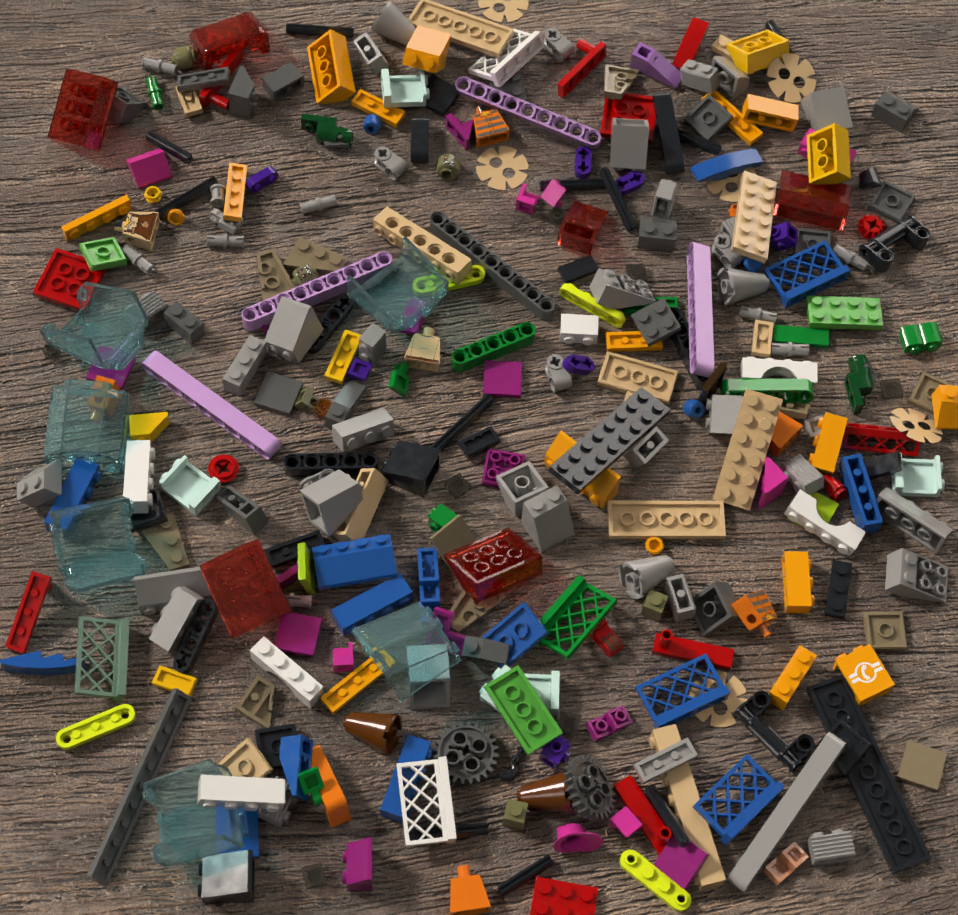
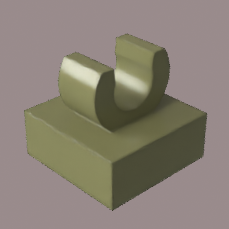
[294,386,319,411]

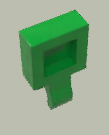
[388,361,410,396]
[297,766,325,806]

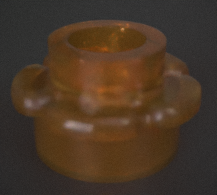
[315,398,332,417]

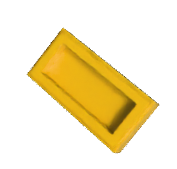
[152,665,198,697]

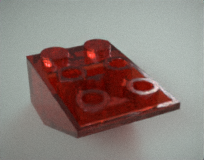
[557,200,608,255]

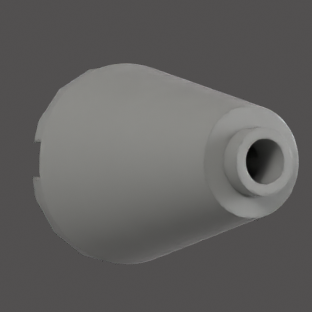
[371,2,416,46]
[716,268,769,305]
[619,555,675,599]

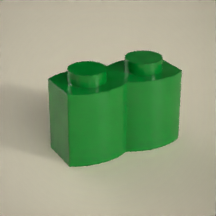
[899,322,943,355]

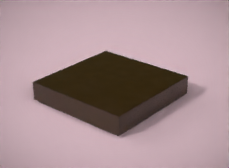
[698,362,727,407]

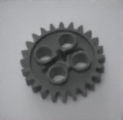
[433,720,499,787]
[564,754,616,822]

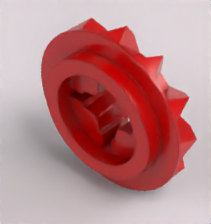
[858,214,887,240]
[208,455,239,484]

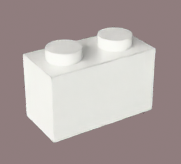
[560,313,599,345]

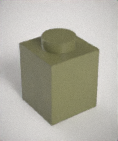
[641,589,668,622]
[502,799,528,830]

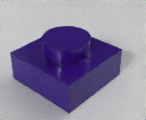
[348,358,372,383]

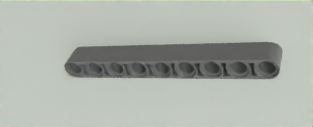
[430,211,555,321]

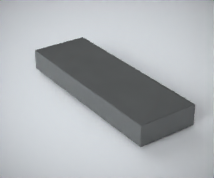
[177,67,230,92]

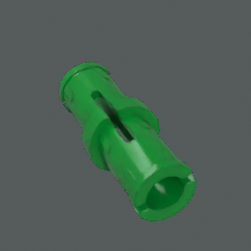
[145,76,164,111]

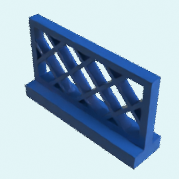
[763,240,850,308]
[635,654,730,729]
[693,754,785,845]

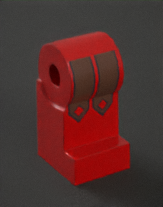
[590,618,624,657]

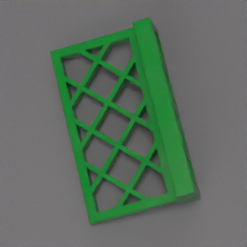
[537,575,618,660]

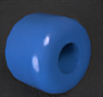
[363,114,382,135]
[742,257,763,273]
[683,399,705,419]

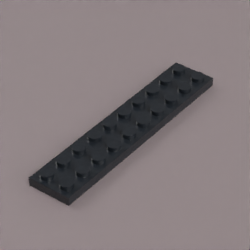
[806,674,931,875]

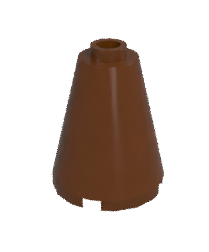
[343,712,402,754]
[517,771,574,813]

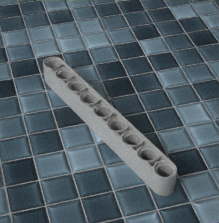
[727,732,847,892]

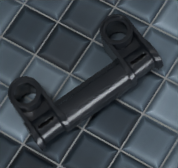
[858,215,931,273]
[733,690,815,773]

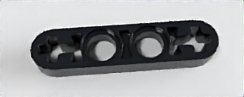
[308,295,353,354]
[173,599,220,673]

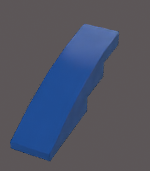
[690,148,763,182]
[417,548,440,627]
[0,651,88,675]

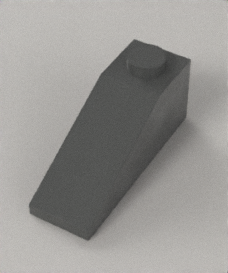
[325,380,366,429]
[214,484,269,534]

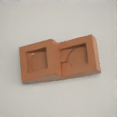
[763,842,809,886]

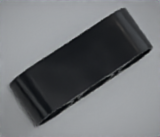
[411,117,429,163]

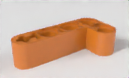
[311,745,351,828]

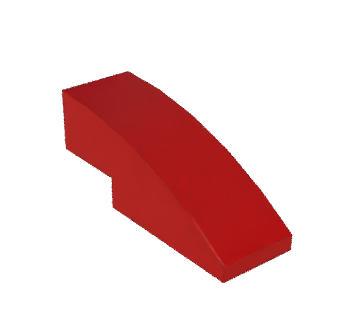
[672,17,709,70]

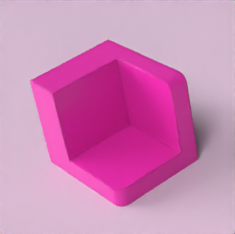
[540,179,566,208]
[516,183,539,215]
[333,642,354,673]
[609,806,643,838]

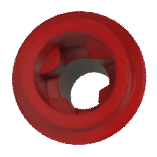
[824,473,848,501]

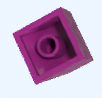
[342,838,372,891]

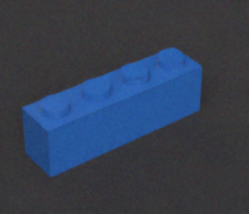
[839,454,883,534]
[44,457,102,538]
[331,573,413,636]
[380,734,433,823]

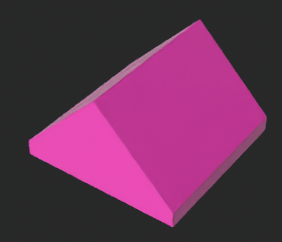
[126,148,173,189]
[758,458,788,509]

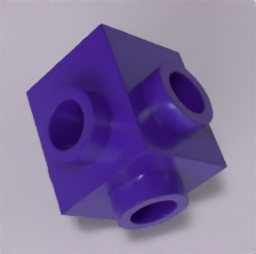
[769,221,798,251]
[539,736,571,771]

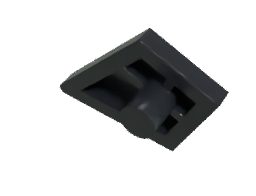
[859,166,882,190]

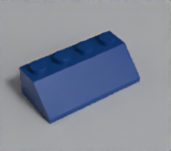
[312,534,398,590]

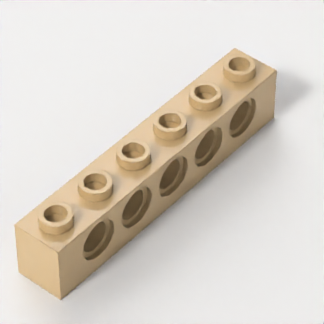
[373,207,472,284]

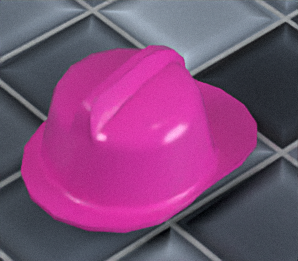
[553,823,603,853]

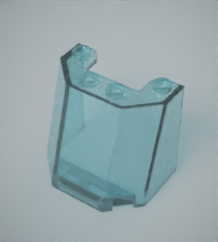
[347,236,449,332]
[39,282,149,371]
[44,379,133,473]
[49,496,147,593]
[350,601,461,702]
[143,759,249,867]

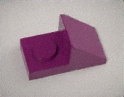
[445,113,473,150]

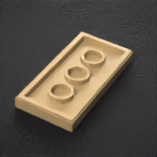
[597,351,679,406]

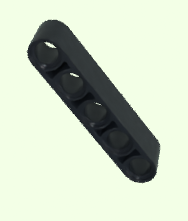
[652,91,685,175]
[670,307,709,391]
[284,452,379,478]

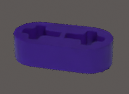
[575,146,592,179]
[245,166,279,193]
[615,171,645,196]
[562,354,595,375]

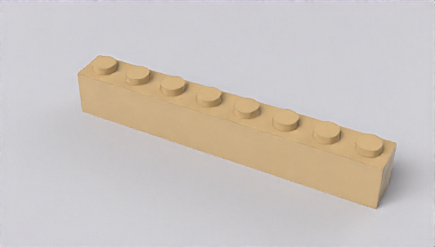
[649,724,726,891]

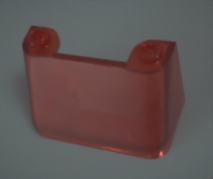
[189,12,270,71]

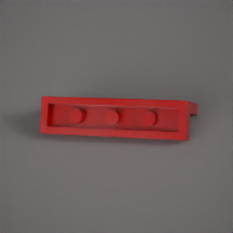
[842,422,920,456]

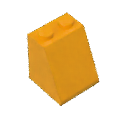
[402,25,452,73]

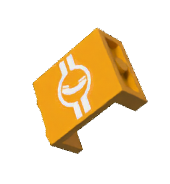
[832,644,895,707]

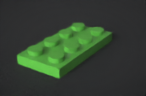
[806,296,884,330]
[484,665,563,756]

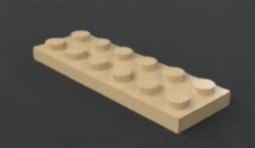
[408,0,514,58]
[731,171,777,263]
[713,389,783,510]
[607,501,726,539]

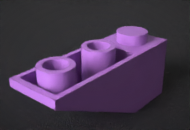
[630,42,682,89]

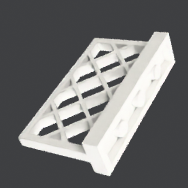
[468,29,545,87]
[396,756,457,847]

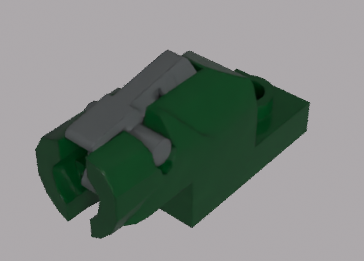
[301,113,354,148]
[844,354,877,415]

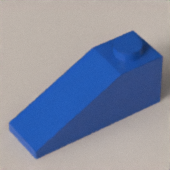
[279,735,313,801]

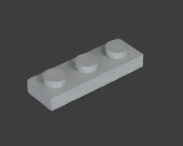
[633,738,698,784]

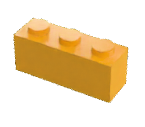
[742,94,799,132]
[808,412,848,476]
[781,551,815,614]
[769,645,817,711]

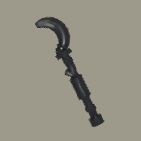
[497,745,524,781]

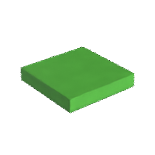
[79,237,127,272]

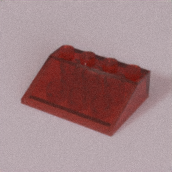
[47,68,119,152]
[773,170,852,231]
[443,527,542,603]
[199,539,291,639]

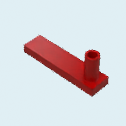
[557,39,607,99]
[199,45,243,110]
[5,571,53,654]
[652,629,734,670]
[613,775,672,856]

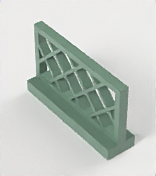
[74,616,130,702]

